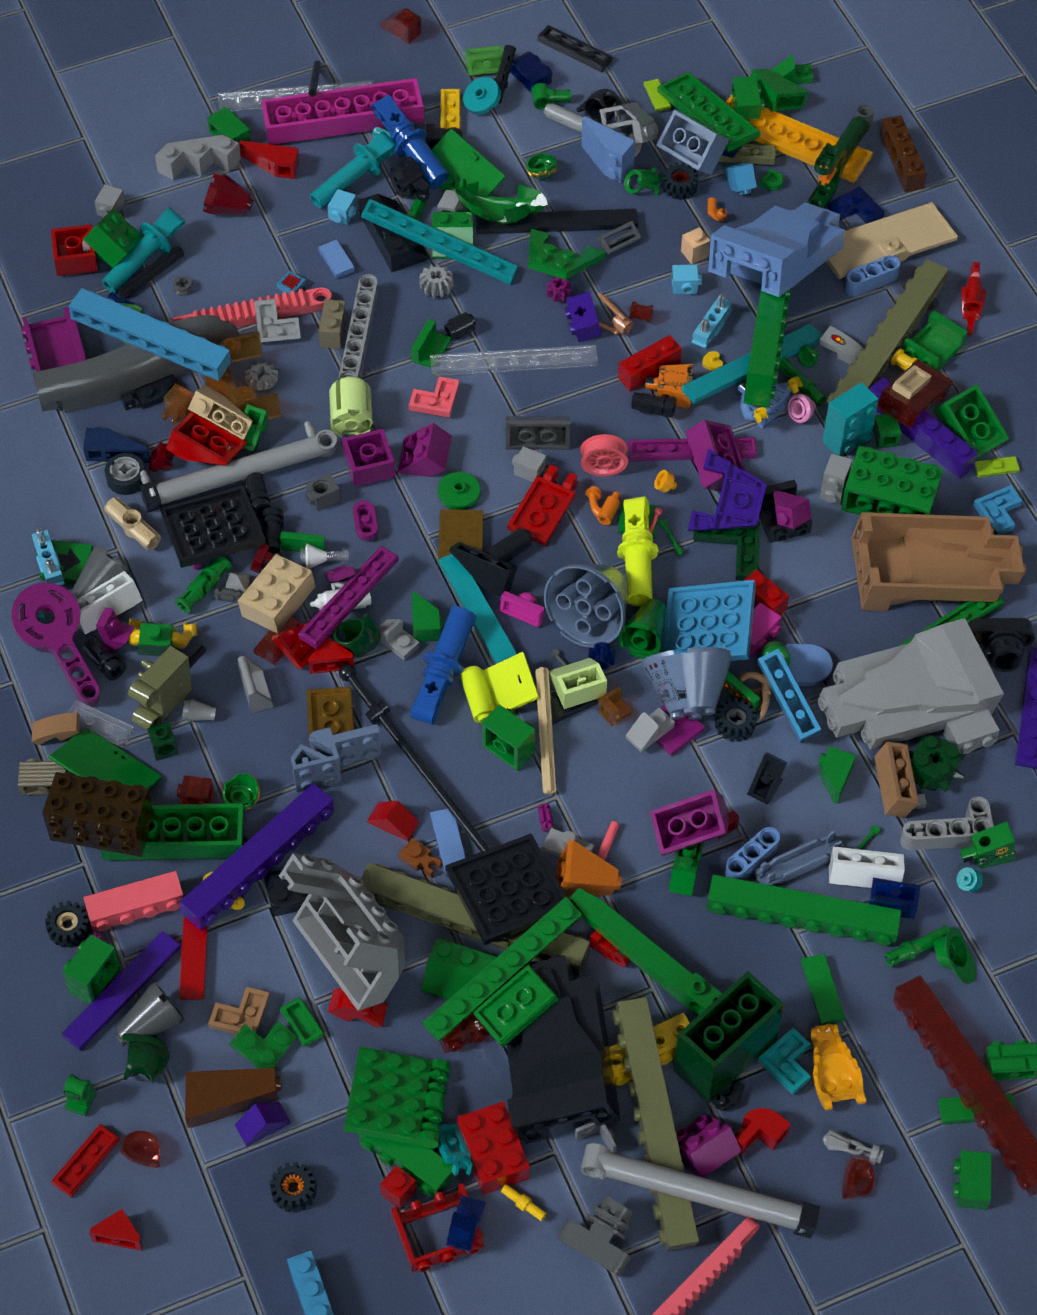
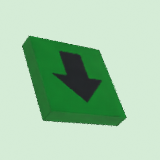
[40,540,93,584]

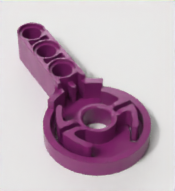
[11,583,100,707]

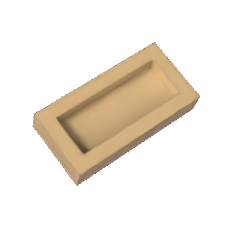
[892,365,932,400]

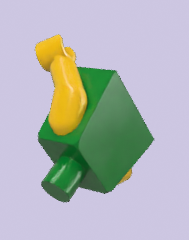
[128,618,197,656]

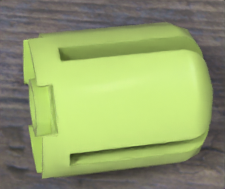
[329,376,373,437]

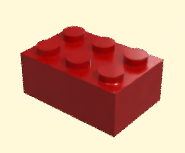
[457,1101,530,1195]

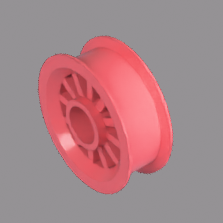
[580,434,628,476]

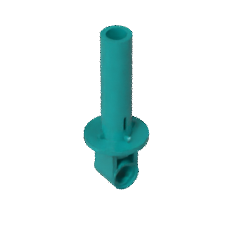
[309,131,397,209]
[101,207,185,293]

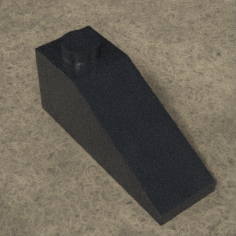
[449,542,518,596]

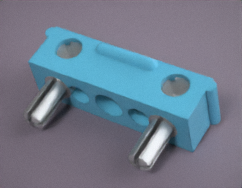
[692,294,732,349]
[31,528,64,585]

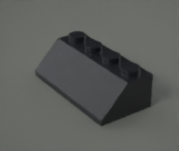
[359,194,429,272]

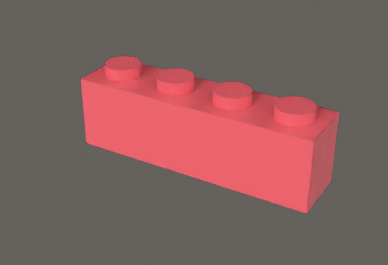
[83,871,184,932]

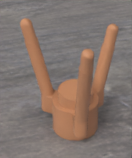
[598,293,633,336]

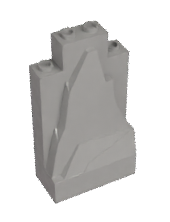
[818,618,1004,750]

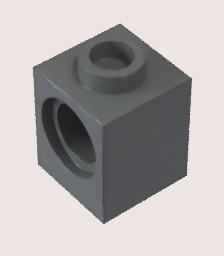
[305,473,341,511]

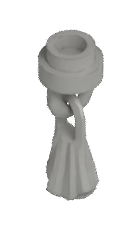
[823,1130,884,1165]

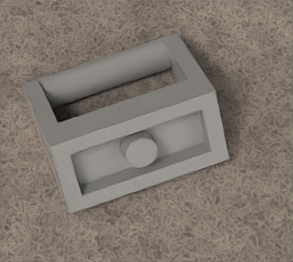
[238,656,273,713]

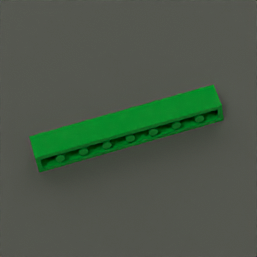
[706,875,901,946]

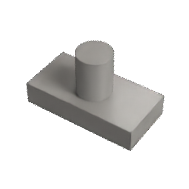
[542,828,594,857]

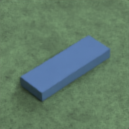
[430,809,465,876]

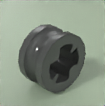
[173,276,192,296]

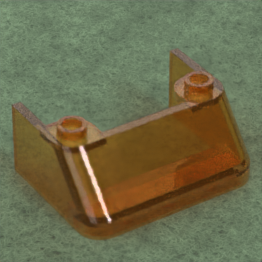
[203,332,281,419]

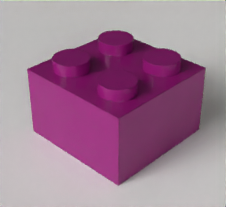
[342,429,396,487]

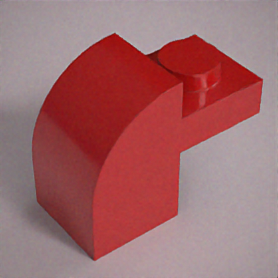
[327,987,388,1028]
[735,1108,791,1155]

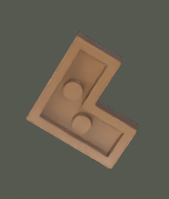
[208,987,270,1035]

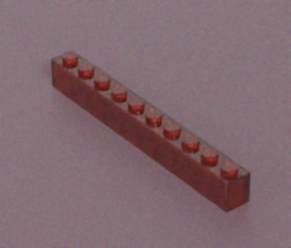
[893,975,1037,1197]

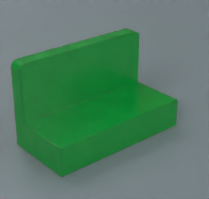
[411,319,451,369]

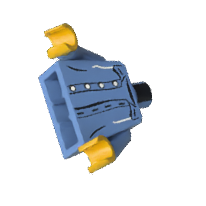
[737,377,803,429]

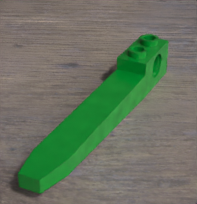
[569,888,722,1016]

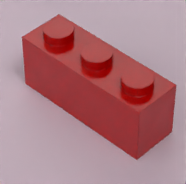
[618,335,682,392]

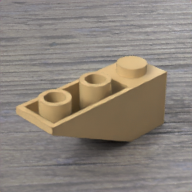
[188,385,253,440]

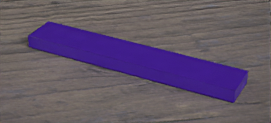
[61,931,181,1051]

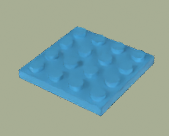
[661,580,756,661]

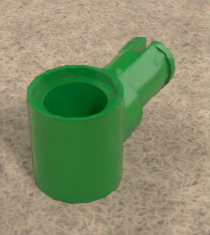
[531,83,571,110]

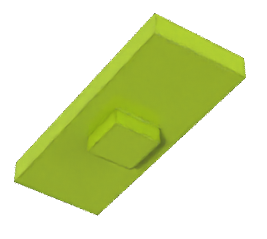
[643,79,671,112]
[974,456,1020,478]

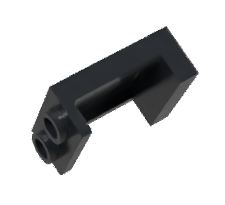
[759,479,812,543]

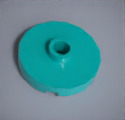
[463,77,501,115]

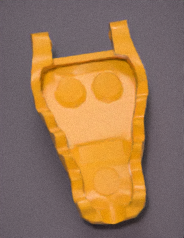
[811,1024,866,1111]

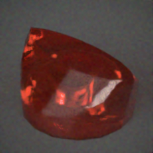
[120,1131,160,1168]
[842,1156,874,1199]

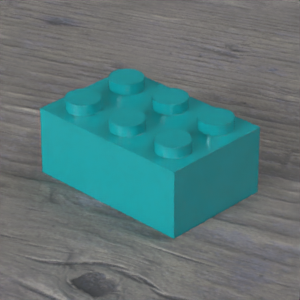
[822,382,879,456]

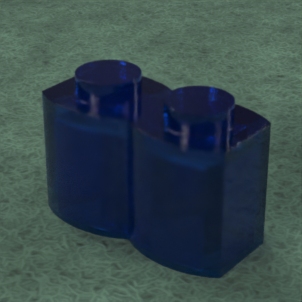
[510,51,552,93]

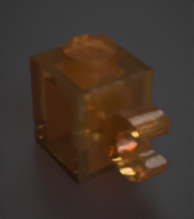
[162,383,195,426]

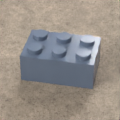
[656,109,730,175]

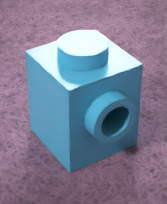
[328,189,357,225]
[671,264,702,294]

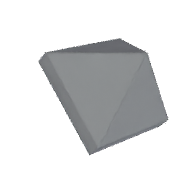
[225,572,251,594]

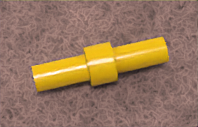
[501,1184,547,1222]

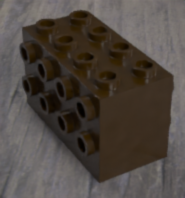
[42,772,155,857]

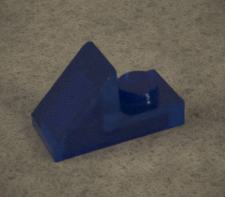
[446,1195,486,1253]

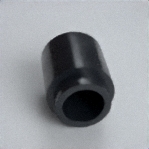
[444,312,476,340]

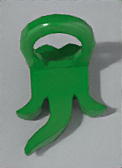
[624,168,663,195]

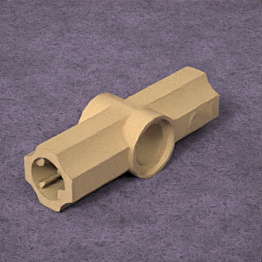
[104,497,162,550]

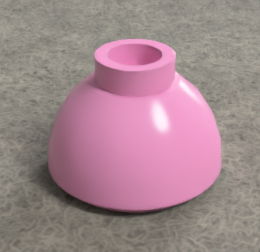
[787,394,816,423]

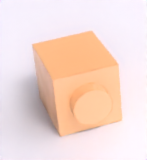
[681,227,710,264]

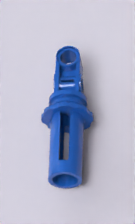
[371,95,450,189]
[410,606,476,725]

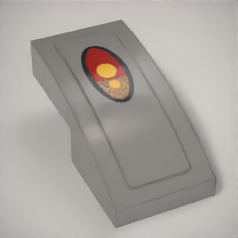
[819,326,864,365]

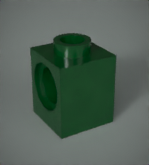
[147,722,178,761]

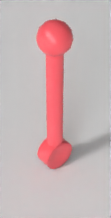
[649,507,662,533]

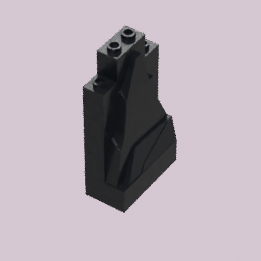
[506,955,621,1144]

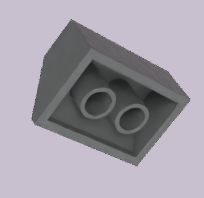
[506,415,570,450]

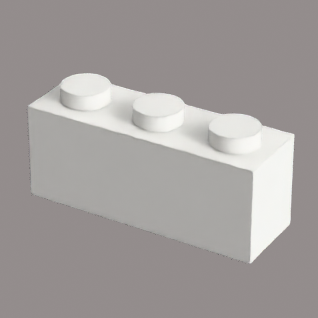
[71,571,143,634]
[829,847,905,891]

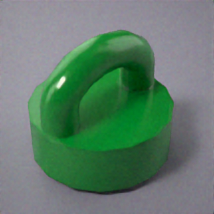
[798,345,819,368]

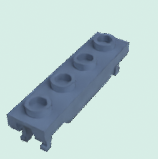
[753,830,845,886]

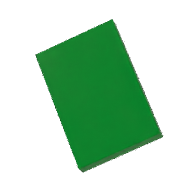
[472,965,559,1048]

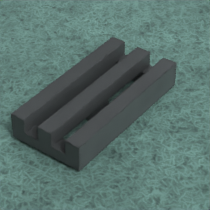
[597,220,642,257]

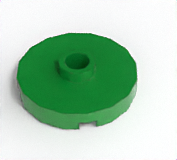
[437,472,480,510]

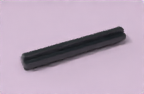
[118,246,184,299]

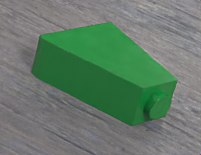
[750,69,808,112]

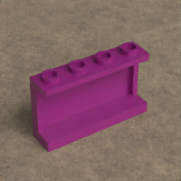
[20,307,86,385]

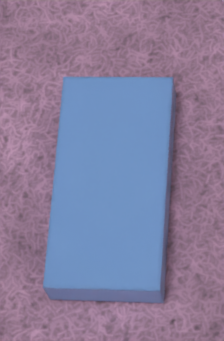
[319,240,355,279]

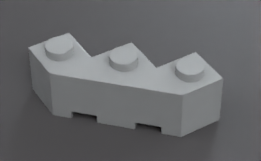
[155,135,241,180]

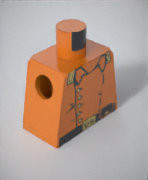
[645,364,694,409]

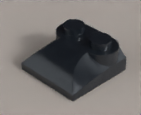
[264,870,308,917]

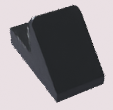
[747,752,788,805]

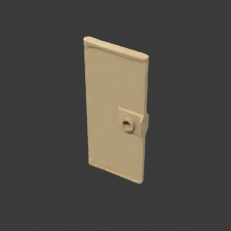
[826,202,957,279]

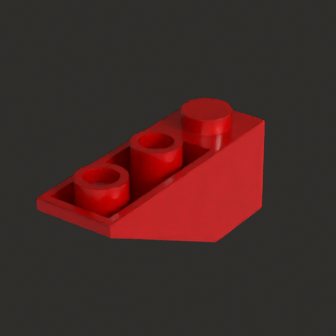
[239,141,300,179]

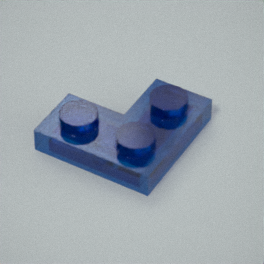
[828,187,884,224]

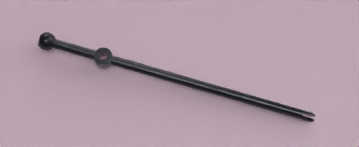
[339,664,490,852]

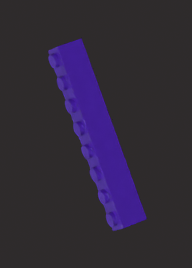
[180,783,334,930]

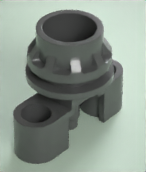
[557,1195,634,1277]

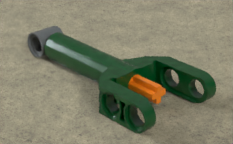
[807,105,875,209]

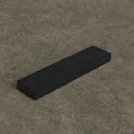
[537,25,612,73]

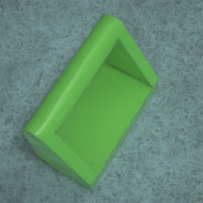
[464,45,504,76]

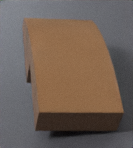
[32,712,80,745]

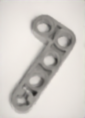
[900,796,993,851]

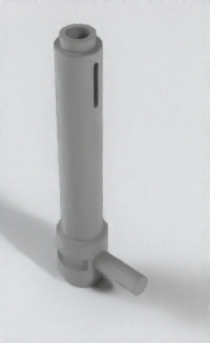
[544,103,642,157]

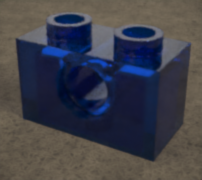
[868,878,921,919]

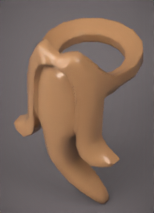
[738,672,771,721]

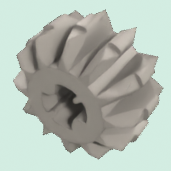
[419,264,454,299]

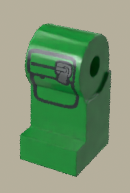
[63,1074,96,1117]

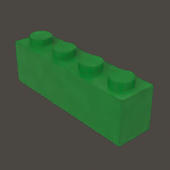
[358,1134,456,1197]

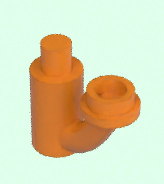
[585,486,621,525]

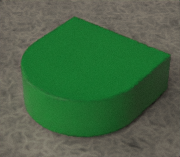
[760,168,784,191]

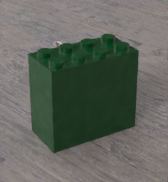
[673,971,784,1104]

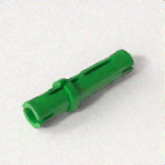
[779,357,827,406]
[884,925,950,967]

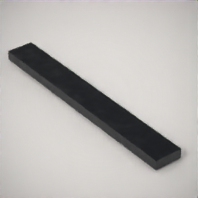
[476,208,638,234]

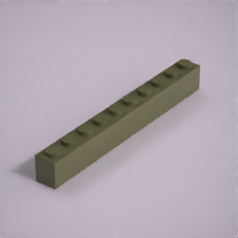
[827,259,948,404]
[361,862,590,976]
[612,997,699,1252]

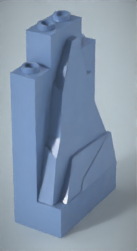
[708,202,845,297]

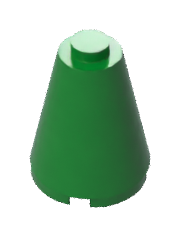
[618,599,666,659]

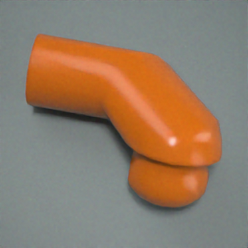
[707,197,728,222]

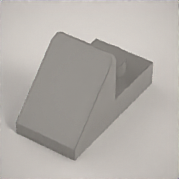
[378,619,420,661]
[625,708,675,752]

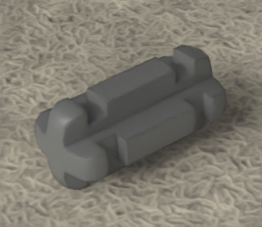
[215,587,242,602]

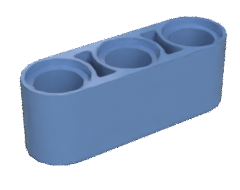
[844,255,900,297]
[725,827,780,881]

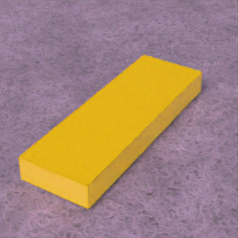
[440,89,460,129]

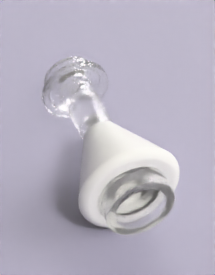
[300,544,349,569]

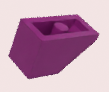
[773,490,811,529]

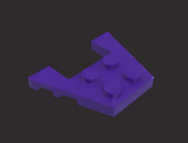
[687,449,767,532]

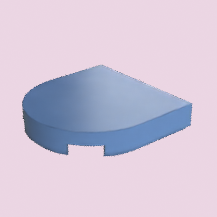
[786,644,833,686]

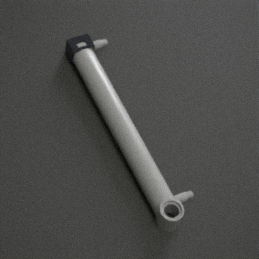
[140,421,337,512]
[580,1143,821,1239]

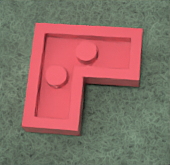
[409,376,460,418]

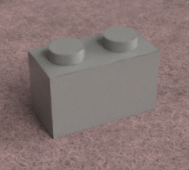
[820,454,852,505]
[943,708,1000,754]

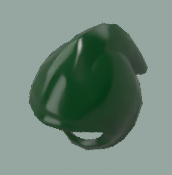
[334,614,381,658]
[121,1034,169,1083]

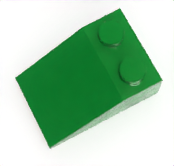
[934,384,1009,457]

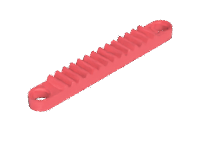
[170,287,332,328]
[652,1217,760,1315]

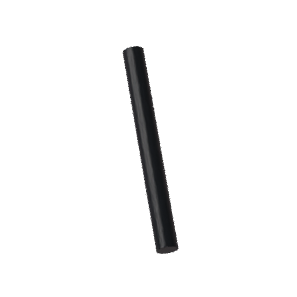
[308,60,321,97]

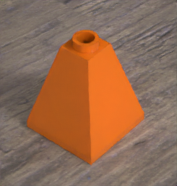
[556,839,622,899]

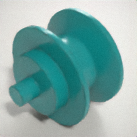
[956,867,983,892]

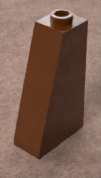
[185,1068,282,1128]

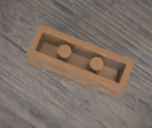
[874,742,918,818]

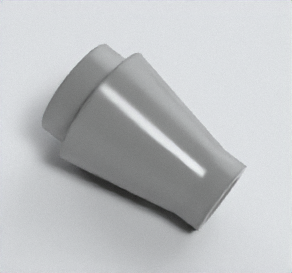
[182,699,216,721]

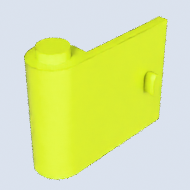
[459,652,540,724]

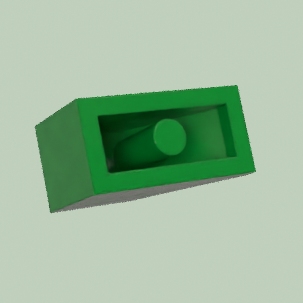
[412,593,444,642]
[818,746,856,804]

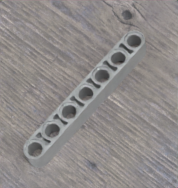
[339,274,378,380]

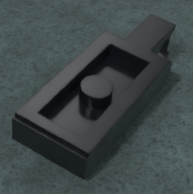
[121,375,181,411]

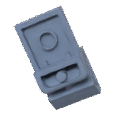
[291,724,382,792]

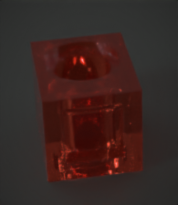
[177,775,214,804]

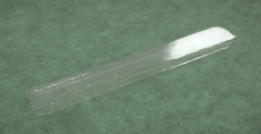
[217,80,373,111]
[430,345,598,376]

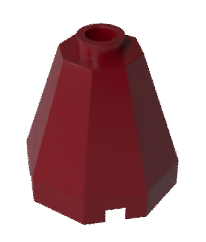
[203,170,254,214]

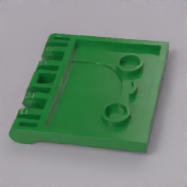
[343,1046,451,1149]

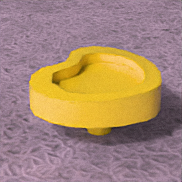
[702,351,723,371]

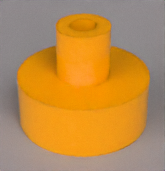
[654,470,677,493]

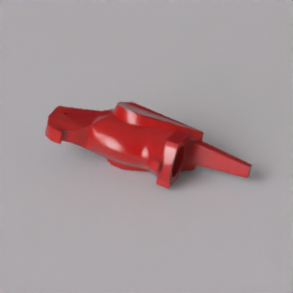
[962,262,986,336]

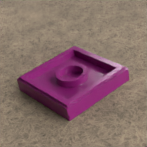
[655,705,705,756]

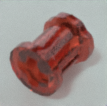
[629,301,654,323]

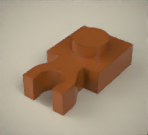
[398,838,442,878]

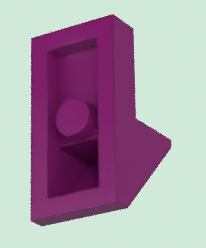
[96,607,134,652]

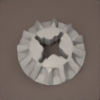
[245,361,278,390]

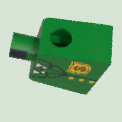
[959,822,1015,869]

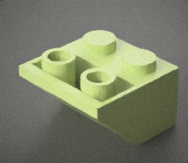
[549,658,607,709]

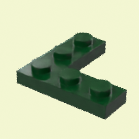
[693,522,760,581]

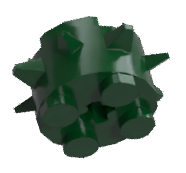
[909,736,964,792]

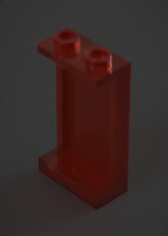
[877,360,953,428]

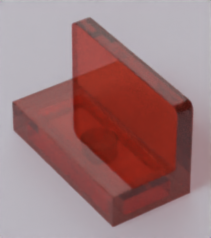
[253,618,300,665]

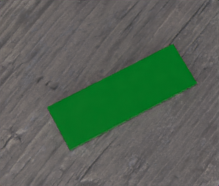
[658,72,760,152]

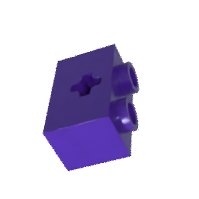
[564,292,602,342]

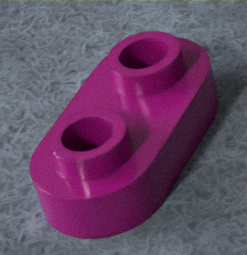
[353,501,378,541]

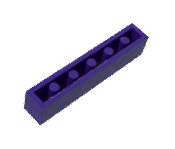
[869,377,978,479]

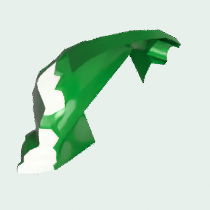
[452,178,548,224]

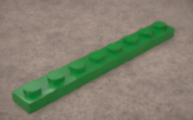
[422,897,582,1043]

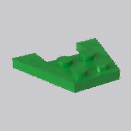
[528,228,606,280]

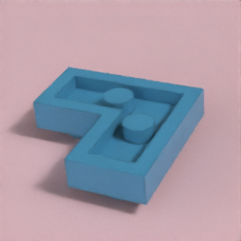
[973,485,1022,535]

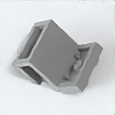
[600,102,658,144]

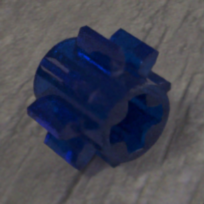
[588,642,615,670]

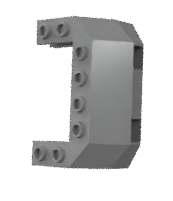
[279,853,405,1011]

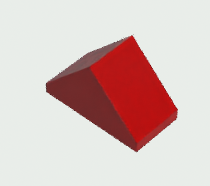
[308,637,354,674]
[367,801,419,841]
[89,1209,143,1251]

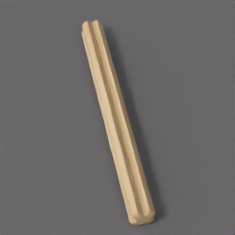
[535,667,557,795]

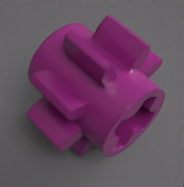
[546,277,571,302]

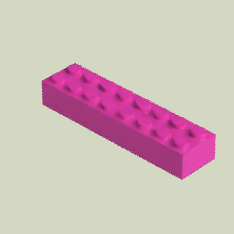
[261,78,424,145]

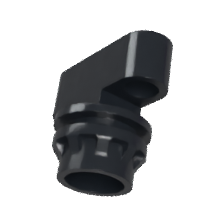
[968,618,1035,672]

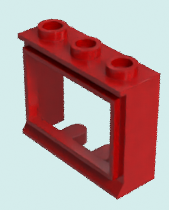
[391,1183,484,1272]

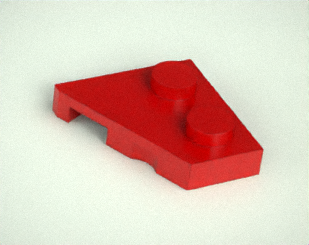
[272,621,328,669]

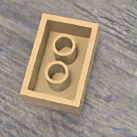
[238,554,316,634]

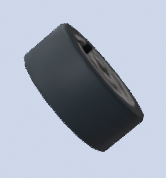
[104,453,146,495]

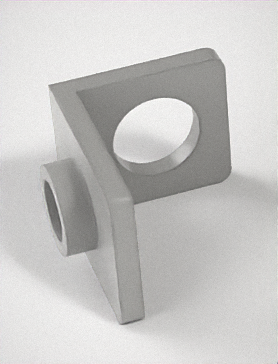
[575,1121,617,1153]

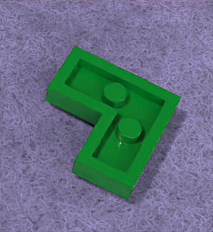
[228,1021,297,1069]

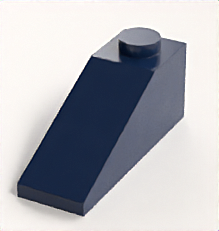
[83,427,150,463]

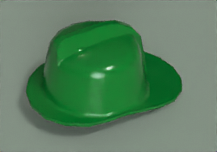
[933,928,976,984]

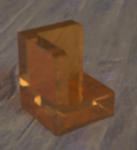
[598,686,632,727]

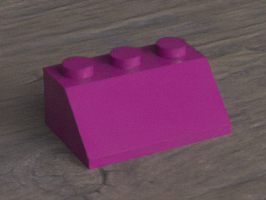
[686,419,745,491]
[650,789,729,856]

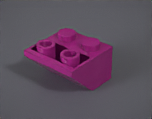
[398,423,452,477]
[676,1113,742,1178]

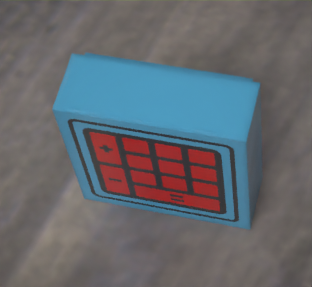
[277,271,306,294]

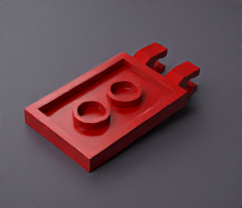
[507,465,578,547]

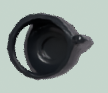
[576,89,622,123]

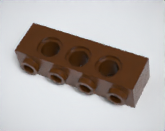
[880,115,927,192]

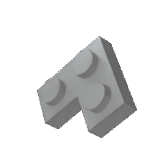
[254,299,301,343]

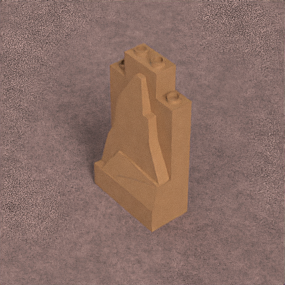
[851,512,1026,611]

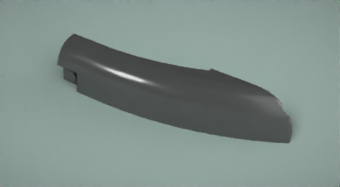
[33,315,239,413]

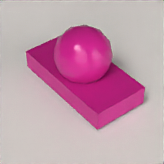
[499,591,545,628]

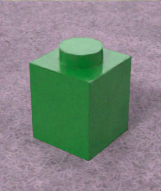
[873,413,901,449]

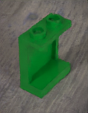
[903,311,968,374]

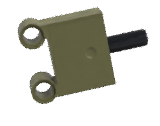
[128,643,206,732]

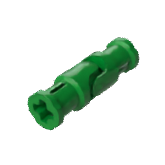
[175,556,232,614]

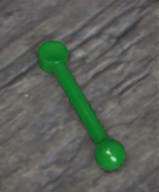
[660,520,684,555]
[856,825,880,850]

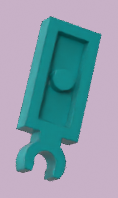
[438,1124,472,1175]

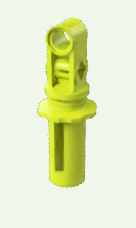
[617,496,659,606]

